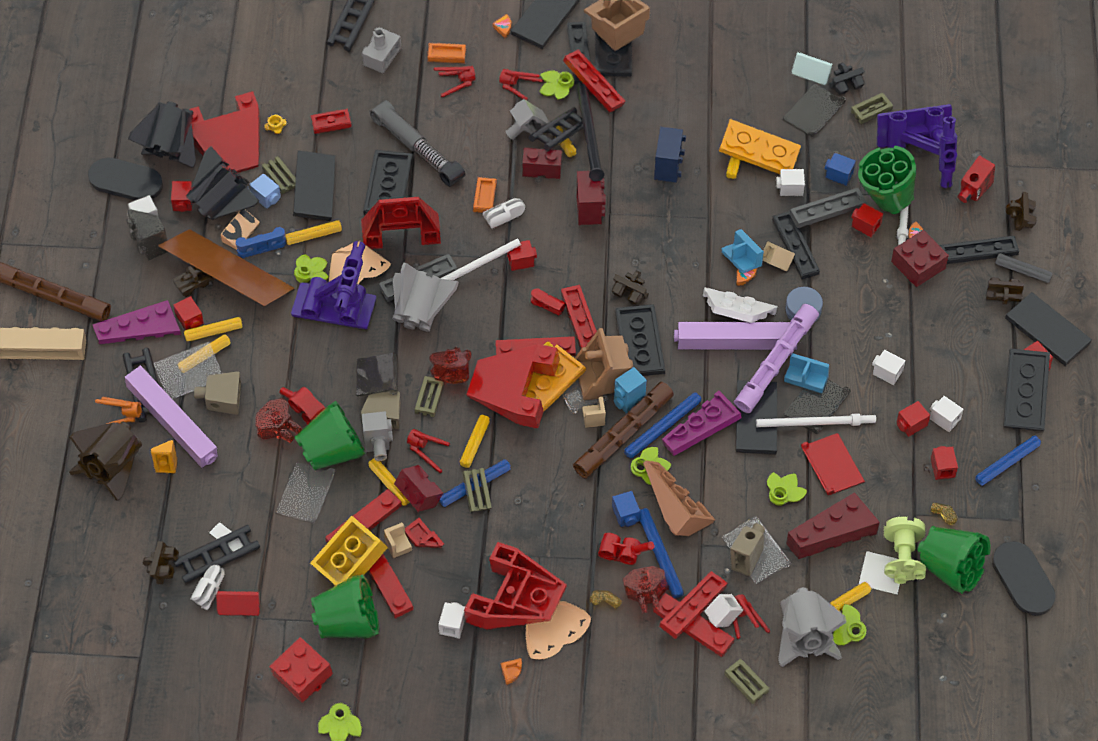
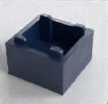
[654,127,686,183]

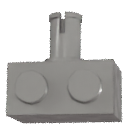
[362,28,401,73]
[505,99,549,140]
[362,411,393,461]

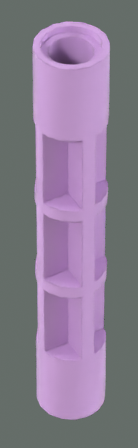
[734,304,819,413]

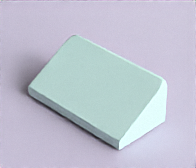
[792,52,832,85]

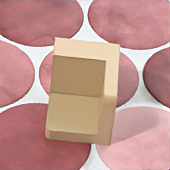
[763,241,795,271]
[582,397,606,428]
[384,523,412,558]

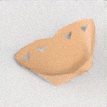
[329,241,391,284]
[526,601,591,659]

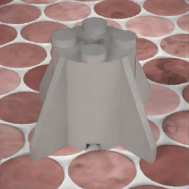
[392,263,459,332]
[778,588,846,667]

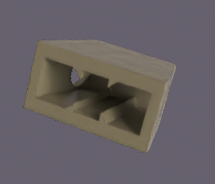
[194,372,241,415]
[361,381,401,430]
[730,523,765,577]

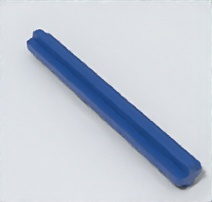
[624,392,701,458]
[640,508,684,599]

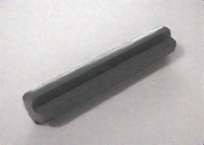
[996,254,1053,283]

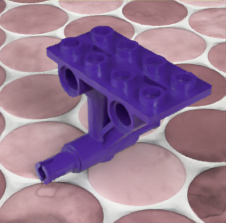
[877,104,957,188]
[291,241,376,329]

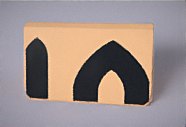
[221,209,260,250]

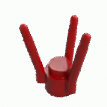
[434,66,476,97]
[499,69,543,101]
[407,429,450,473]
[733,594,770,639]

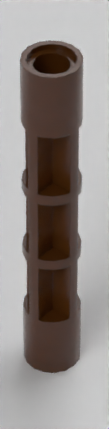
[0,262,111,322]
[573,382,674,479]

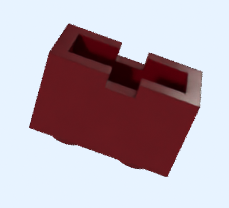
[523,148,562,179]
[394,465,443,512]

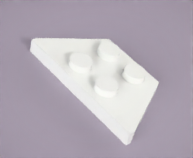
[703,287,778,323]

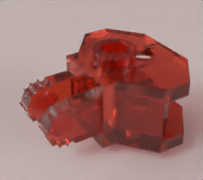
[429,347,472,384]
[255,398,302,443]
[623,566,668,613]

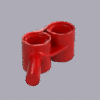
[280,387,326,425]
[598,533,654,565]

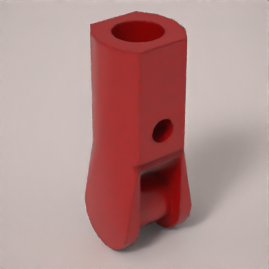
[531,289,565,315]

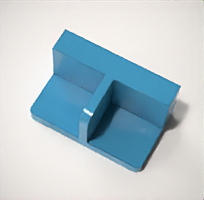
[721,229,764,273]
[784,353,829,393]

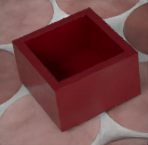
[576,171,606,225]
[891,230,949,287]

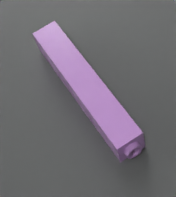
[674,322,797,350]
[125,365,218,468]

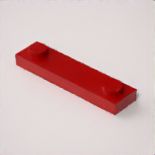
[563,49,625,112]
[561,285,597,349]
[495,336,576,357]
[325,489,402,543]
[368,554,414,618]
[659,571,728,639]
[653,593,735,657]

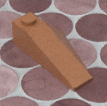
[644,460,715,536]

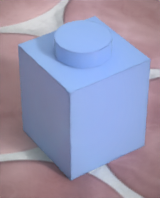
[249,173,281,209]

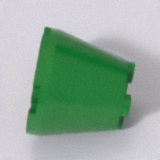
[858,146,916,214]
[295,401,366,470]
[918,526,991,594]
[311,575,379,639]

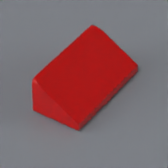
[216,591,261,616]

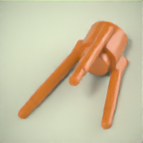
[95,397,142,424]

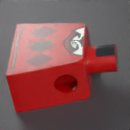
[957,155,995,203]

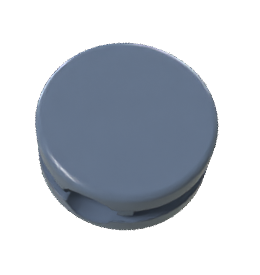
[785,287,823,322]

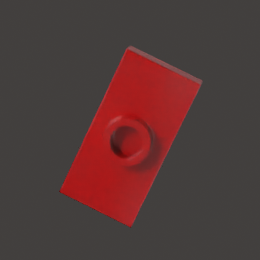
[311,109,352,134]

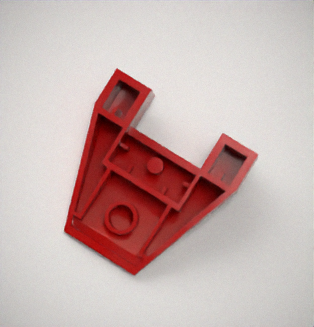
[189,91,260,173]
[361,197,441,249]
[467,344,560,428]
[464,542,567,629]

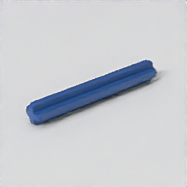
[975,436,1041,485]
[439,459,511,507]

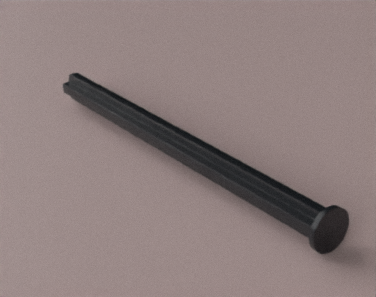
[577,82,605,181]

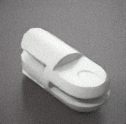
[482,198,525,229]
[190,565,225,610]

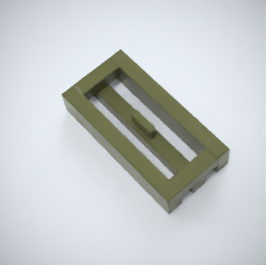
[851,93,893,124]
[262,156,295,194]
[415,376,444,417]
[463,468,492,512]
[725,659,769,704]

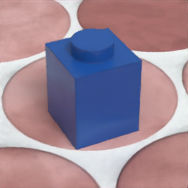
[825,153,856,186]
[612,491,640,527]

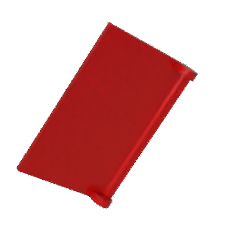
[801,433,865,495]

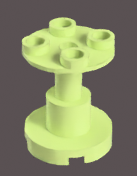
[884,517,926,584]

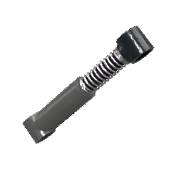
[369,100,466,187]

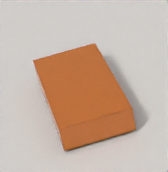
[428,43,466,63]
[473,177,497,213]

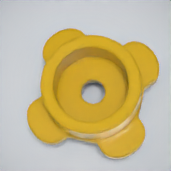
[264,115,287,134]

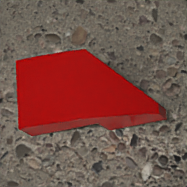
[405,518,444,548]

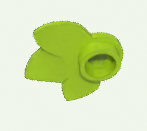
[540,71,574,100]
[294,255,329,283]
[631,447,671,485]
[767,472,807,505]
[833,604,866,645]
[318,703,361,741]

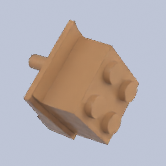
[584,0,650,51]
[575,328,633,400]

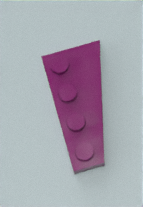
[93,300,181,344]
[662,390,742,456]

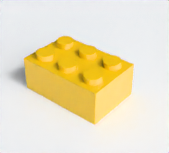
[310,516,388,585]

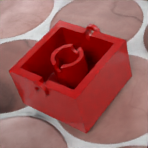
[269,637,333,703]

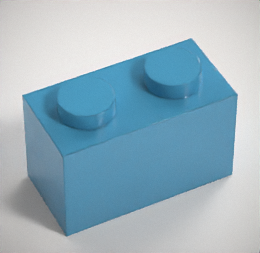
[614,367,647,413]

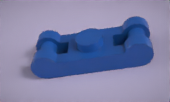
[236,227,286,258]

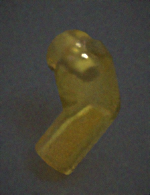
[931,502,957,525]
[589,590,622,609]

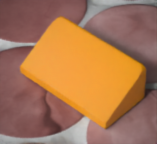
[151,440,178,473]

